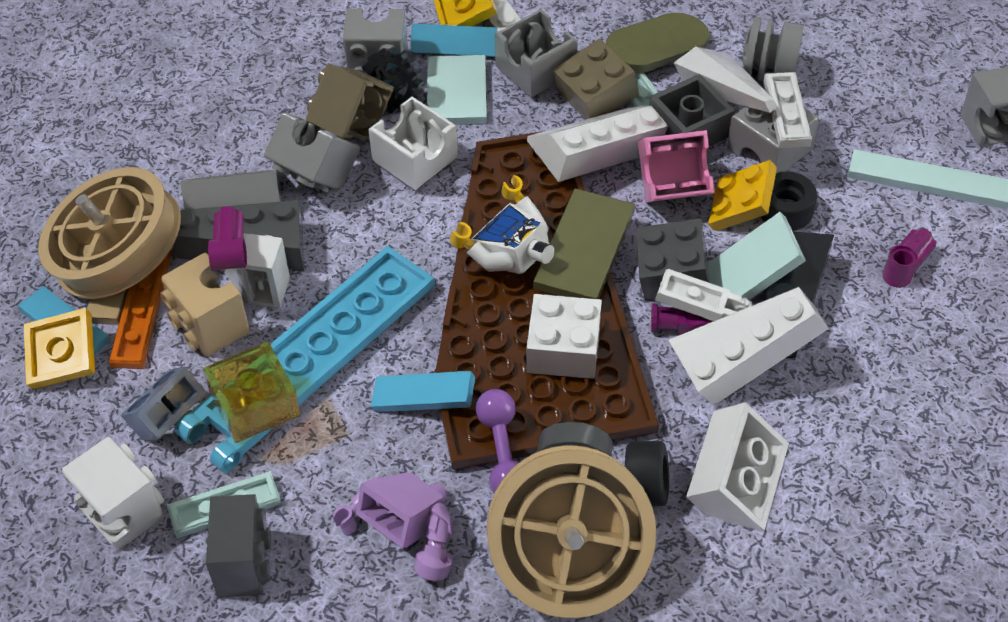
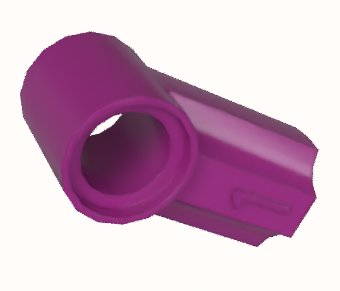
[208,206,247,271]
[882,227,937,288]

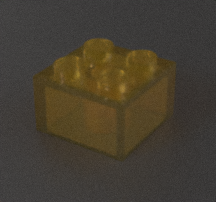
[203,341,301,444]

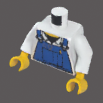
[450,175,554,274]

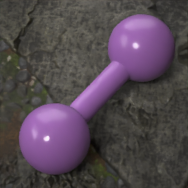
[476,389,519,493]

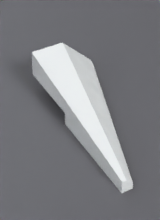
[674,47,778,112]

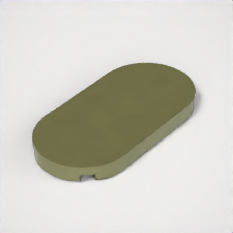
[606,13,709,73]

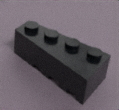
[763,231,834,358]

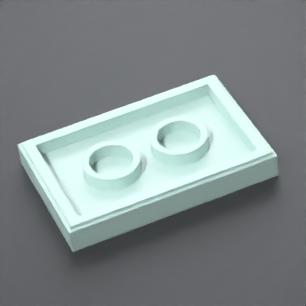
[427,55,487,125]
[708,212,806,308]

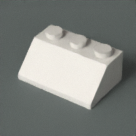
[686,402,789,531]

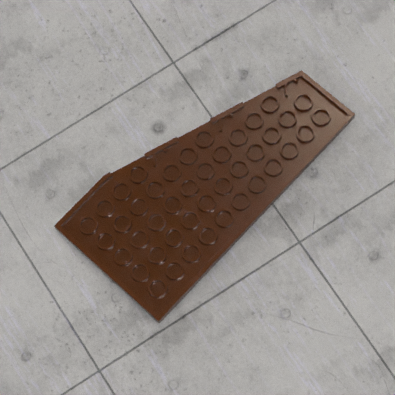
[434,131,659,470]

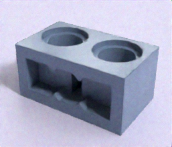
[120,366,207,441]

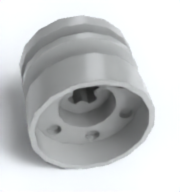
[742,17,804,81]

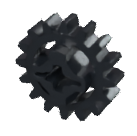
[362,47,424,113]

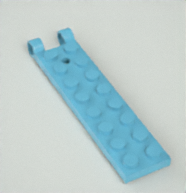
[174,246,435,473]

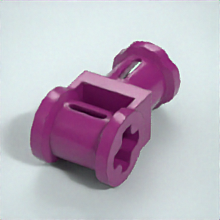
[651,303,713,336]

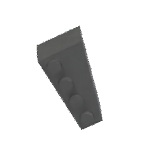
[173,200,304,272]

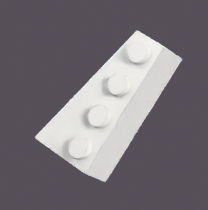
[669,287,829,405]

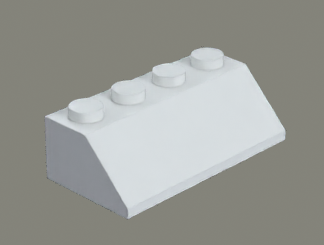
[527,106,668,182]

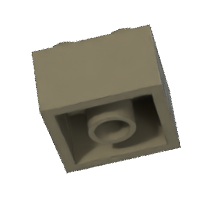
[552,38,639,120]

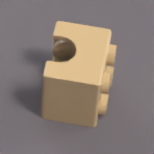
[160,253,250,357]

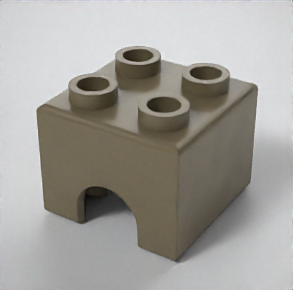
[306,63,394,142]

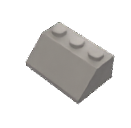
[181,169,282,210]

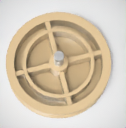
[38,167,181,299]
[487,445,656,618]

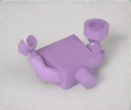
[333,472,454,581]

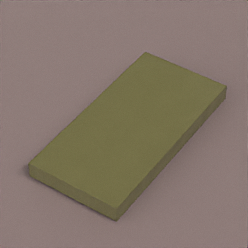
[533,189,635,299]

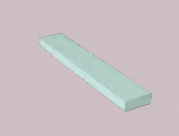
[847,149,1008,209]

